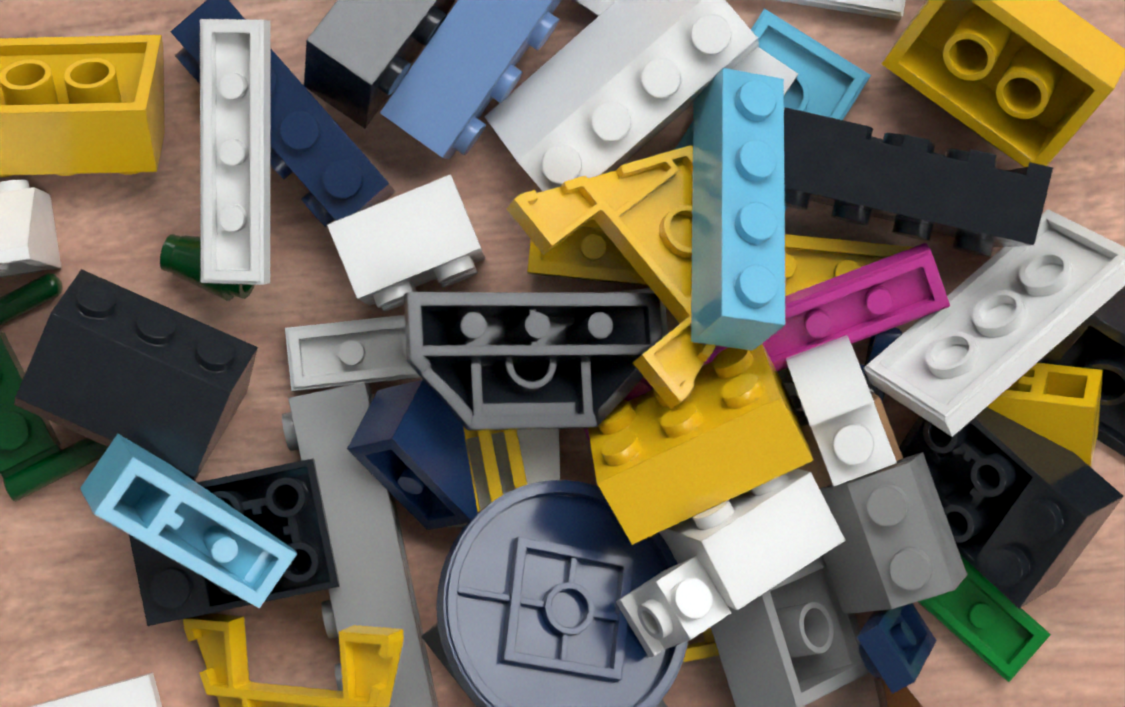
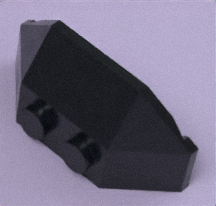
[404,292,662,431]

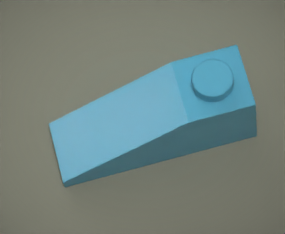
[80,434,297,609]

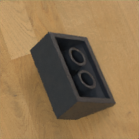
[14,269,258,481]

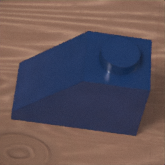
[347,379,478,530]

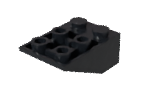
[899,407,1124,609]
[129,458,340,626]

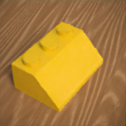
[0,35,165,178]

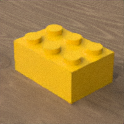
[881,0,1125,167]
[588,343,813,545]

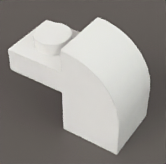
[786,335,897,486]

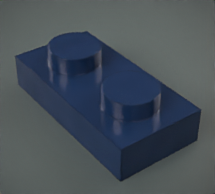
[857,603,937,694]

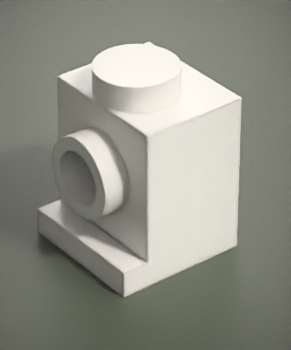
[616,555,731,658]

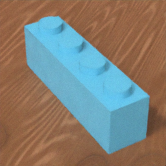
[691,68,785,351]

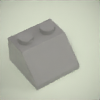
[819,452,967,614]
[711,555,870,707]

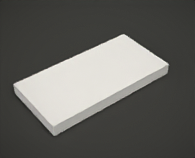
[863,209,1125,437]

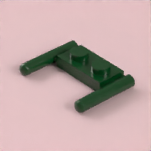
[0,273,108,502]

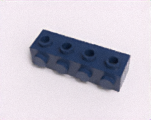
[170,0,396,227]

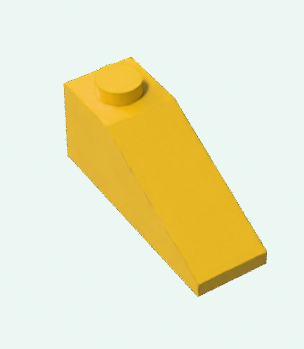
[987,363,1103,467]

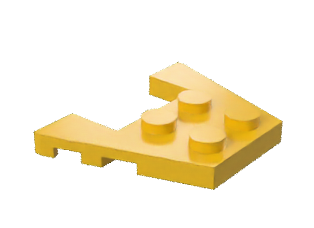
[507,145,716,409]
[183,613,404,707]

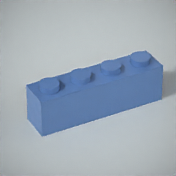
[380,0,561,159]

